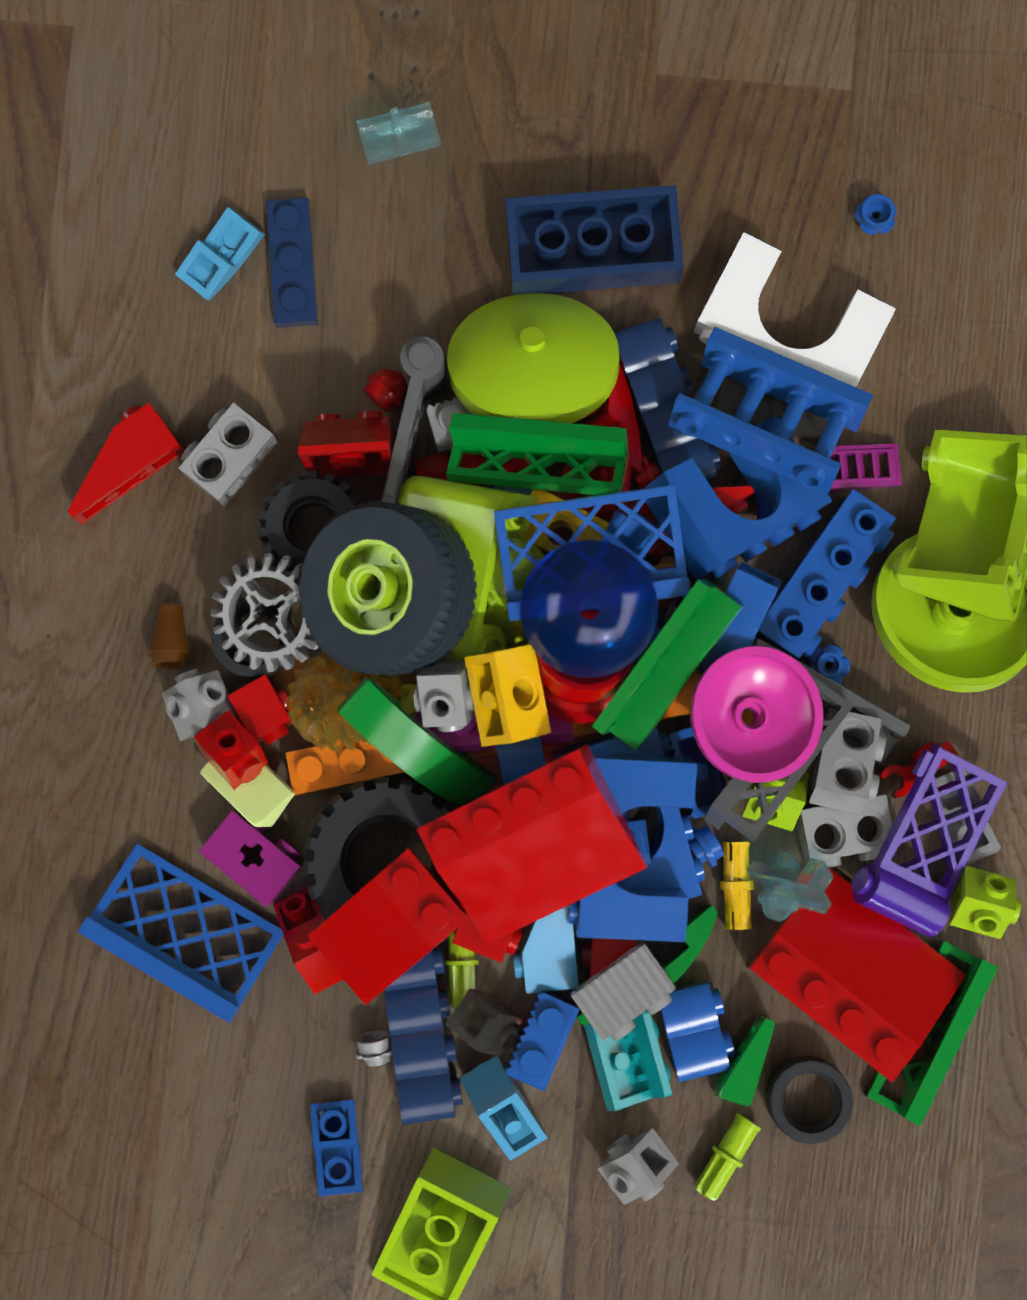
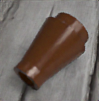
[147,604,191,670]

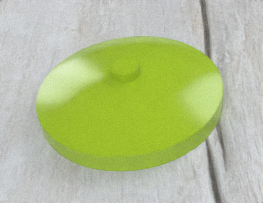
[447,293,619,423]
[871,534,1027,693]

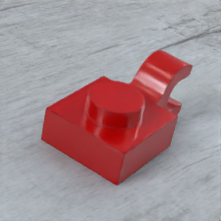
[878,740,959,798]

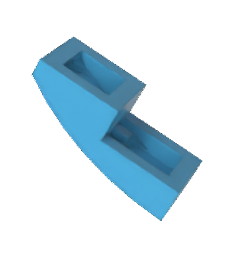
[175,207,265,300]

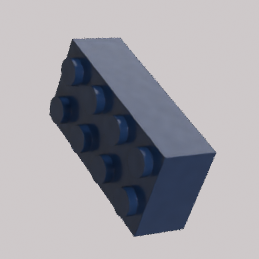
[505,185,684,295]

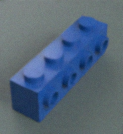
[756,489,896,660]

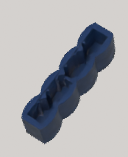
[614,318,721,484]
[384,947,463,1125]

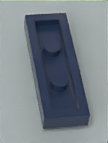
[266,198,318,328]

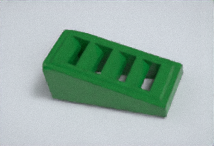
[713,1014,775,1107]

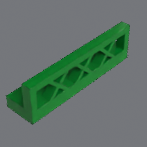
[446,413,629,495]
[592,579,744,751]
[864,940,999,1126]

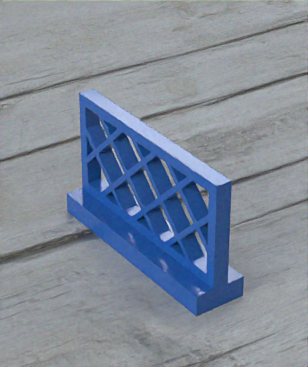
[494,484,690,621]
[77,844,284,1024]

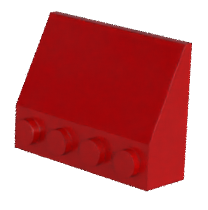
[417,744,648,944]
[747,867,966,1083]

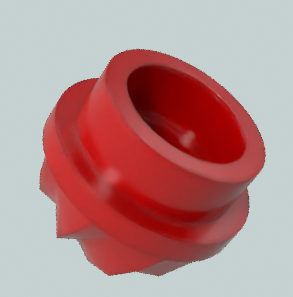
[363,369,406,413]

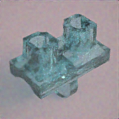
[356,102,441,165]
[747,851,834,921]

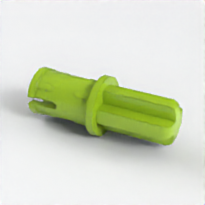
[444,930,479,1008]
[695,1113,761,1201]

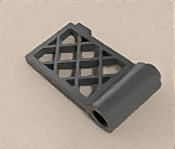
[381,336,446,503]

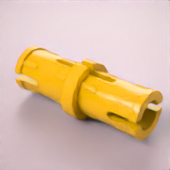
[720,842,755,930]

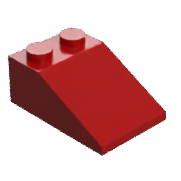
[298,411,394,479]
[308,848,469,1006]

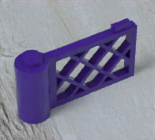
[852,744,1008,937]

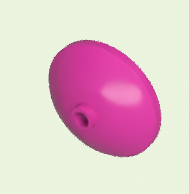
[690,646,823,783]

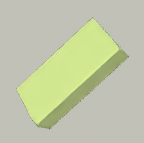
[200,762,296,827]

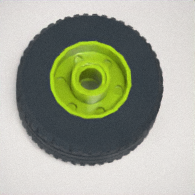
[299,501,477,675]

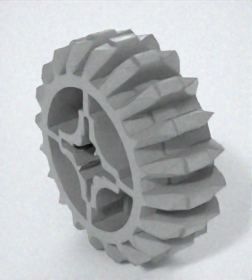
[210,553,320,672]

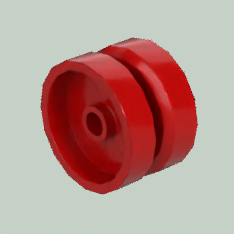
[534,609,633,724]

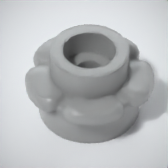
[355,1029,392,1066]

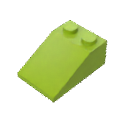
[371,1148,512,1300]

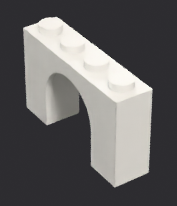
[694,232,896,387]

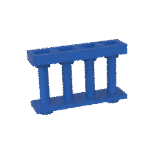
[668,327,873,495]

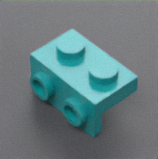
[584,1010,672,1111]

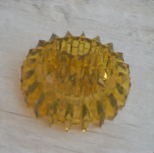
[285,647,403,753]

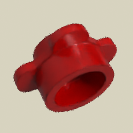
[632,454,661,490]

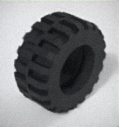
[303,777,460,920]

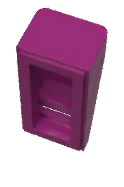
[829,443,902,493]

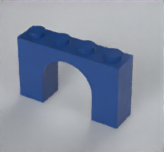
[644,415,832,582]
[587,508,782,675]
[550,727,705,899]
[567,753,697,942]

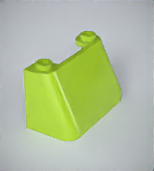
[893,430,1027,622]
[397,476,536,661]

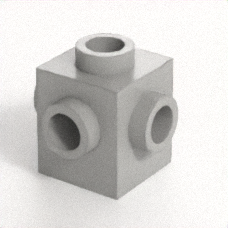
[414,660,475,732]
[161,669,237,741]
[598,1128,679,1205]

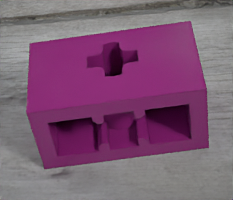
[198,811,303,907]

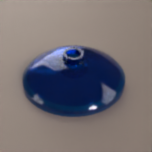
[520,540,658,678]

